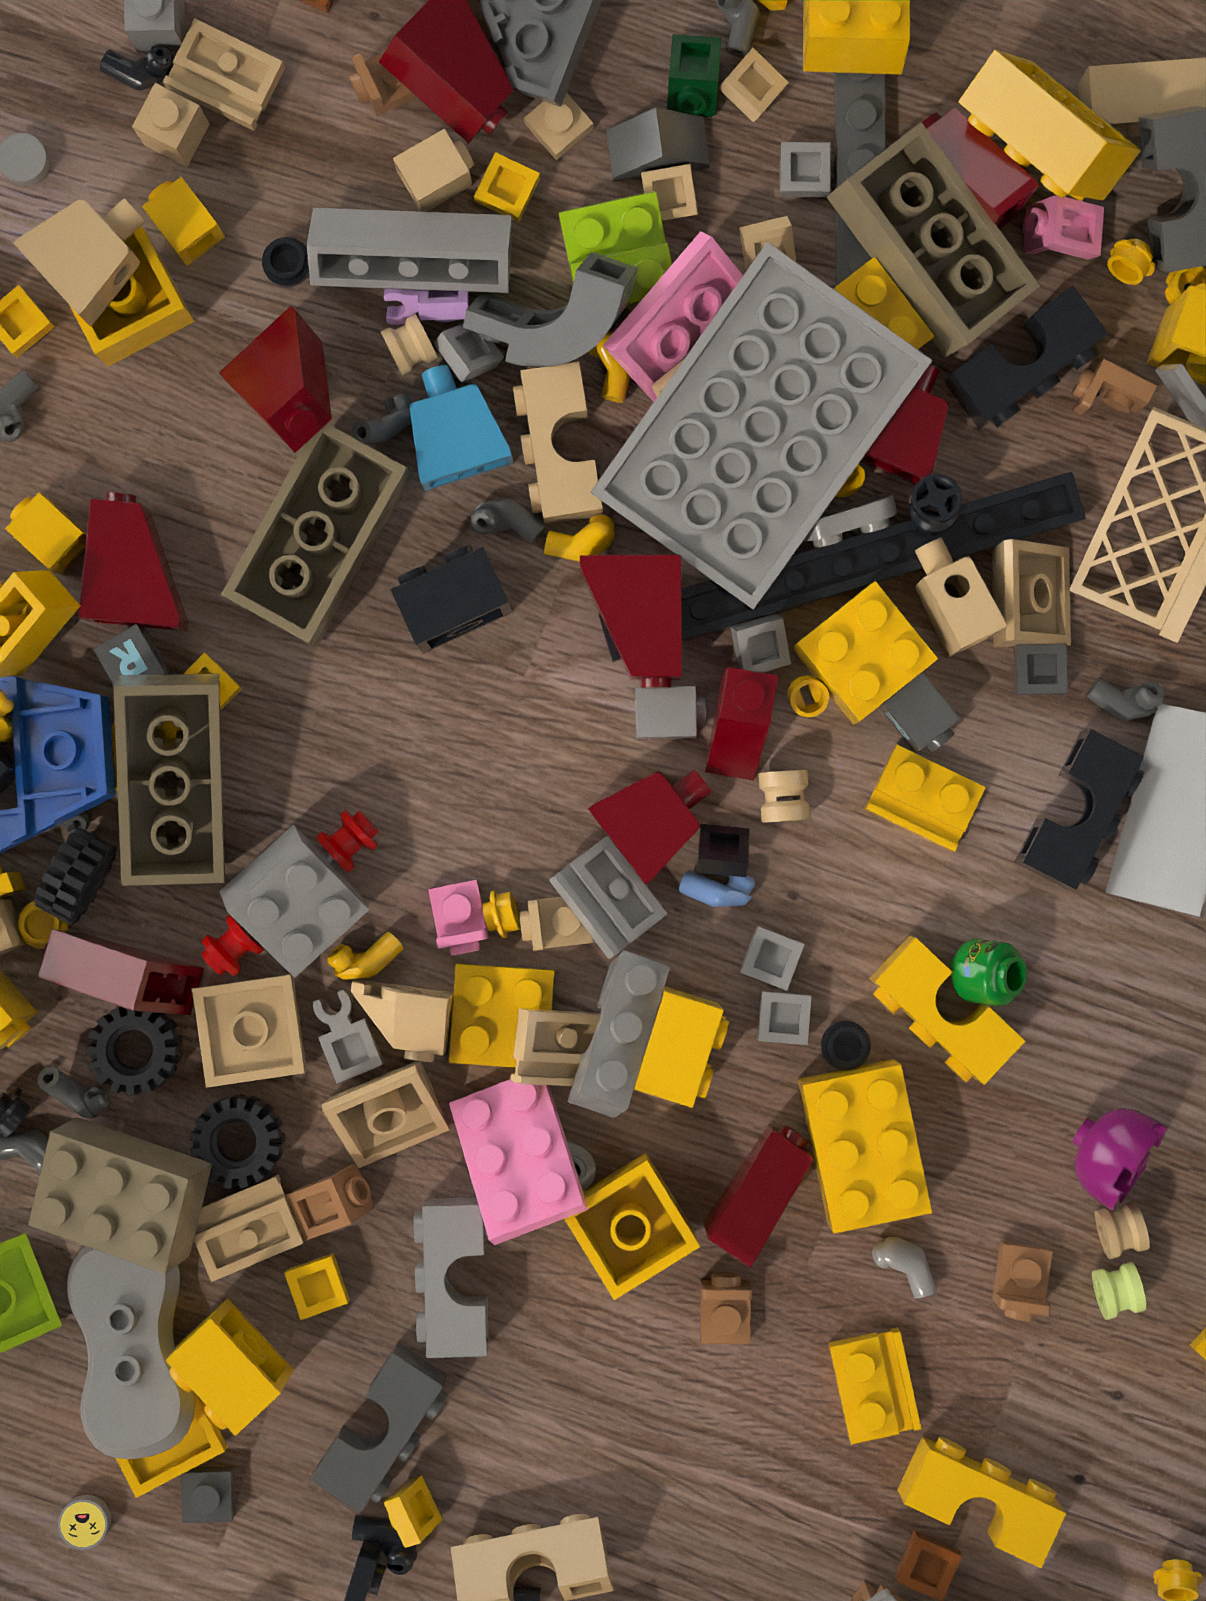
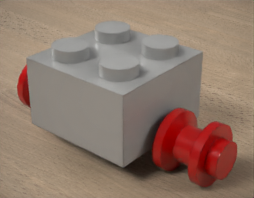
[201,809,379,978]

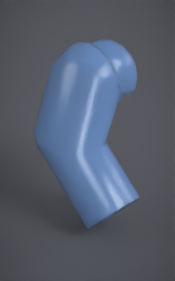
[679,870,755,907]

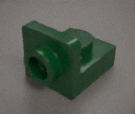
[667,34,721,117]

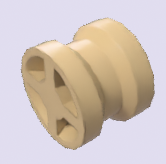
[380,314,438,376]
[1095,1201,1150,1259]

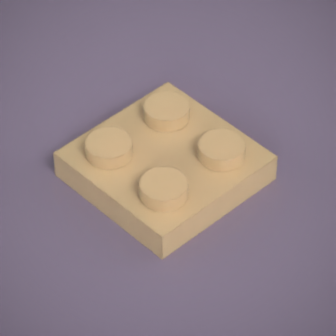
[192,974,307,1088]

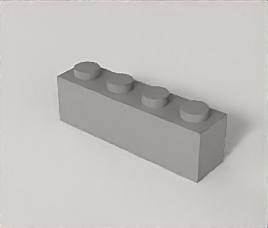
[307,208,512,293]

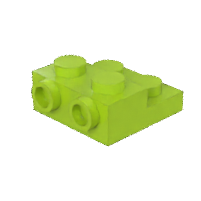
[558,191,672,304]
[0,1233,62,1353]

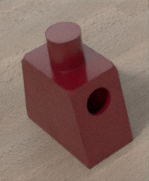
[861,364,949,485]
[588,769,712,885]

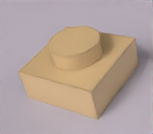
[718,48,789,122]
[524,92,593,161]
[641,163,698,221]
[739,216,796,271]

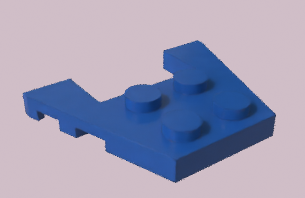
[0,676,116,853]

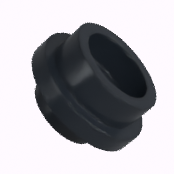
[262,237,309,288]
[821,1020,871,1070]

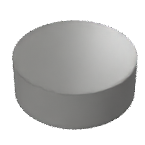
[0,133,50,187]

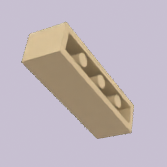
[1078,57,1206,140]

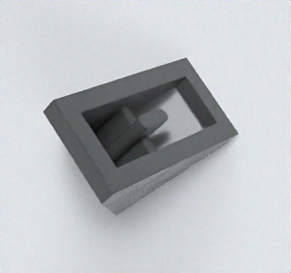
[606,107,710,181]

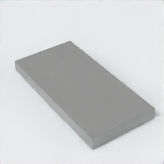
[1105,704,1206,919]

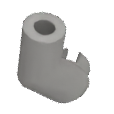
[872,1237,937,1298]

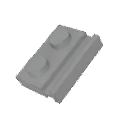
[549,835,667,959]

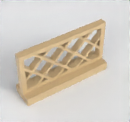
[1069,407,1206,643]

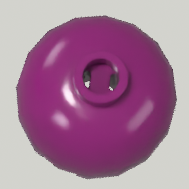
[1072,1108,1168,1211]

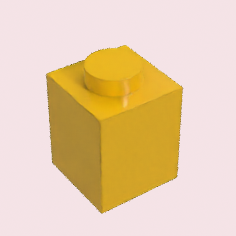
[142,177,225,266]
[5,492,87,575]

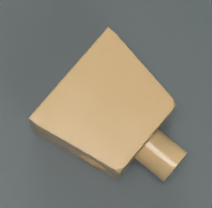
[13,198,145,326]
[915,537,1007,658]

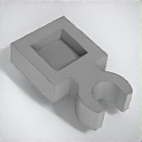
[313,989,385,1083]

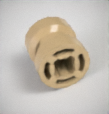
[758,770,811,823]

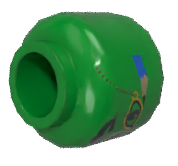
[949,938,1027,1006]

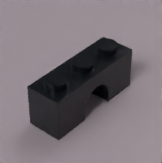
[945,286,1108,430]
[1014,729,1145,890]

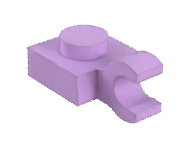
[384,288,470,325]

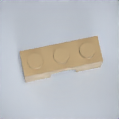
[513,361,603,525]
[451,1514,614,1601]

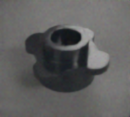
[0,1087,30,1138]

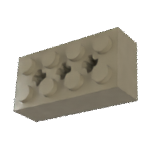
[827,122,1040,358]
[221,424,412,649]
[113,674,225,886]

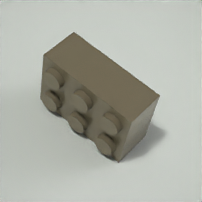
[28,1117,212,1274]

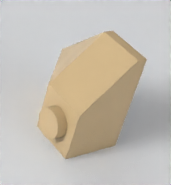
[351,979,454,1062]

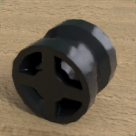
[909,474,962,535]

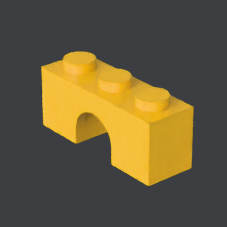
[869,936,1025,1085]
[898,1436,1067,1568]

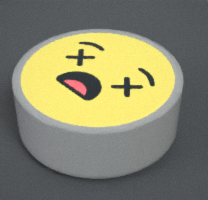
[58,1495,111,1550]

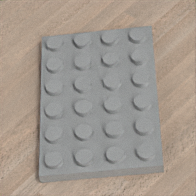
[590,242,932,609]

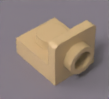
[519,896,593,951]

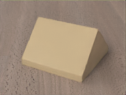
[992,539,1071,647]
[322,1061,450,1168]

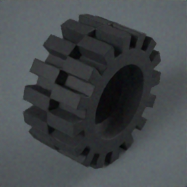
[34,827,117,925]
[86,1007,183,1096]
[190,1094,285,1189]

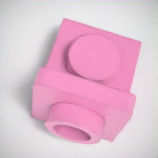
[1023,195,1104,260]
[428,879,489,956]

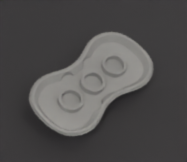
[67,1246,195,1459]

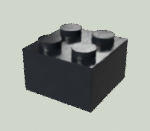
[390,545,512,654]

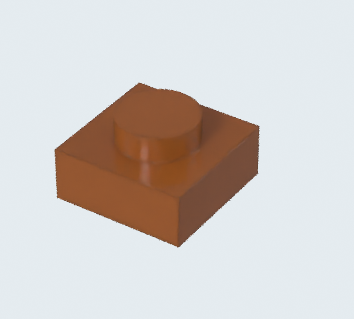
[894,1530,963,1601]

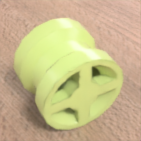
[1092,1262,1146,1320]

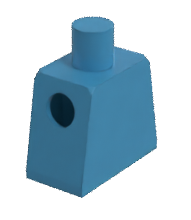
[410,365,514,491]

